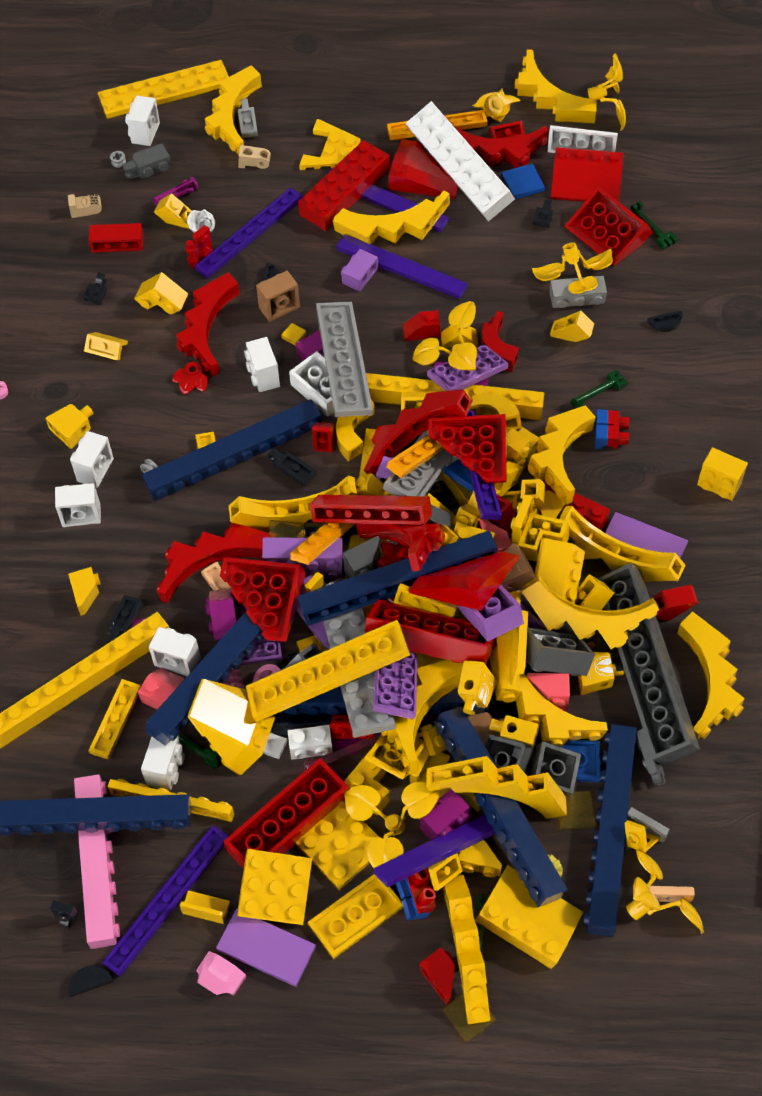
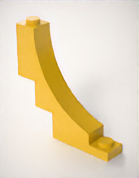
[333,190,450,244]
[426,756,567,819]

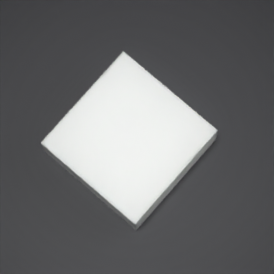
[263,733,288,759]

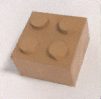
[256,270,300,322]

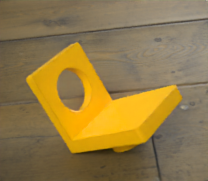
[625,820,659,853]

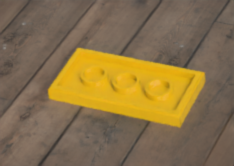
[307,874,403,959]

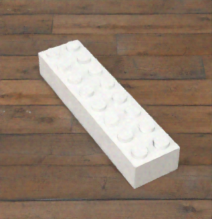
[406,101,515,222]

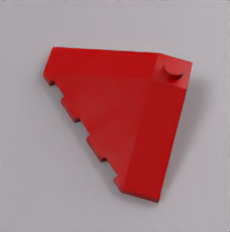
[389,139,458,199]
[428,414,507,483]
[408,551,519,611]
[220,557,306,642]

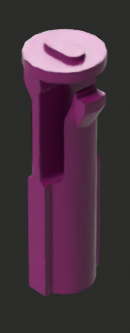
[153,177,199,207]

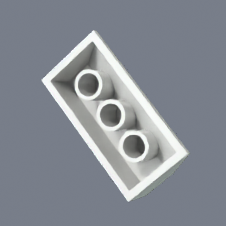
[548,125,618,153]

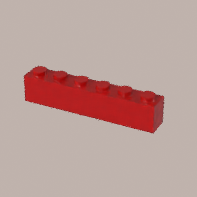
[310,495,432,525]

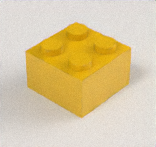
[697,447,748,501]

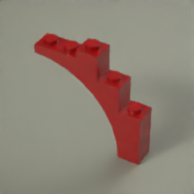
[453,125,550,168]
[176,272,240,377]
[363,389,473,477]
[157,523,276,603]
[356,523,445,572]

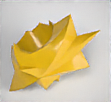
[472,89,521,122]

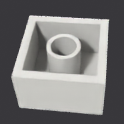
[125,95,160,146]
[244,337,280,392]
[70,431,114,488]
[55,483,101,527]
[149,627,201,676]
[141,737,185,791]

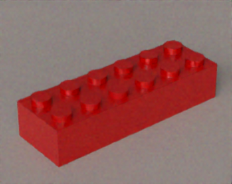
[298,140,390,231]
[365,599,495,665]
[223,758,349,869]

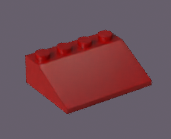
[551,147,624,202]
[564,186,653,266]

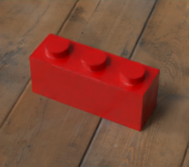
[88,223,144,252]

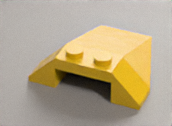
[187,679,275,775]

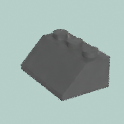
[526,628,595,676]

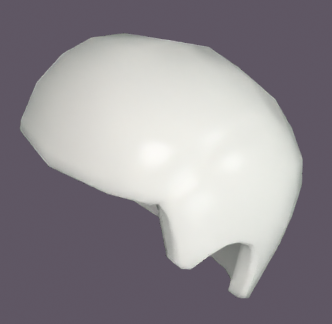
[187,209,215,233]

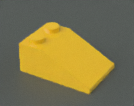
[365,735,426,780]

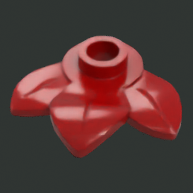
[172,362,208,396]
[377,542,409,567]

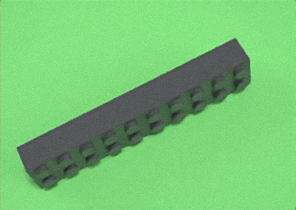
[598,563,700,766]

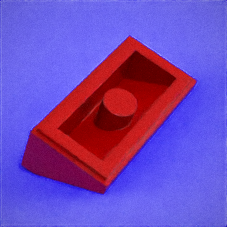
[488,120,525,139]

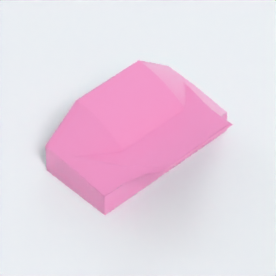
[196,951,246,996]

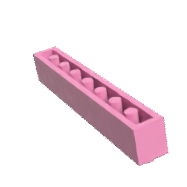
[74,775,120,949]

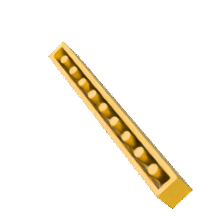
[366,373,544,420]
[0,612,169,749]

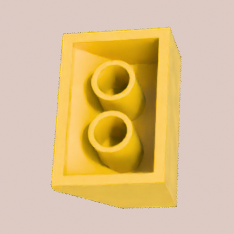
[535,538,585,604]

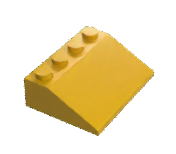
[475,865,583,969]

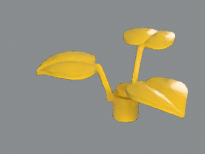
[588,53,626,131]
[532,242,613,294]
[412,301,477,371]
[344,782,440,868]
[626,849,704,934]

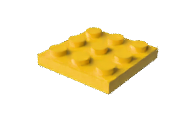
[296,801,379,891]
[237,849,312,925]

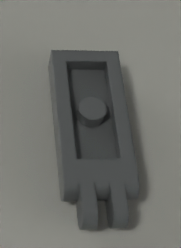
[636,729,665,786]

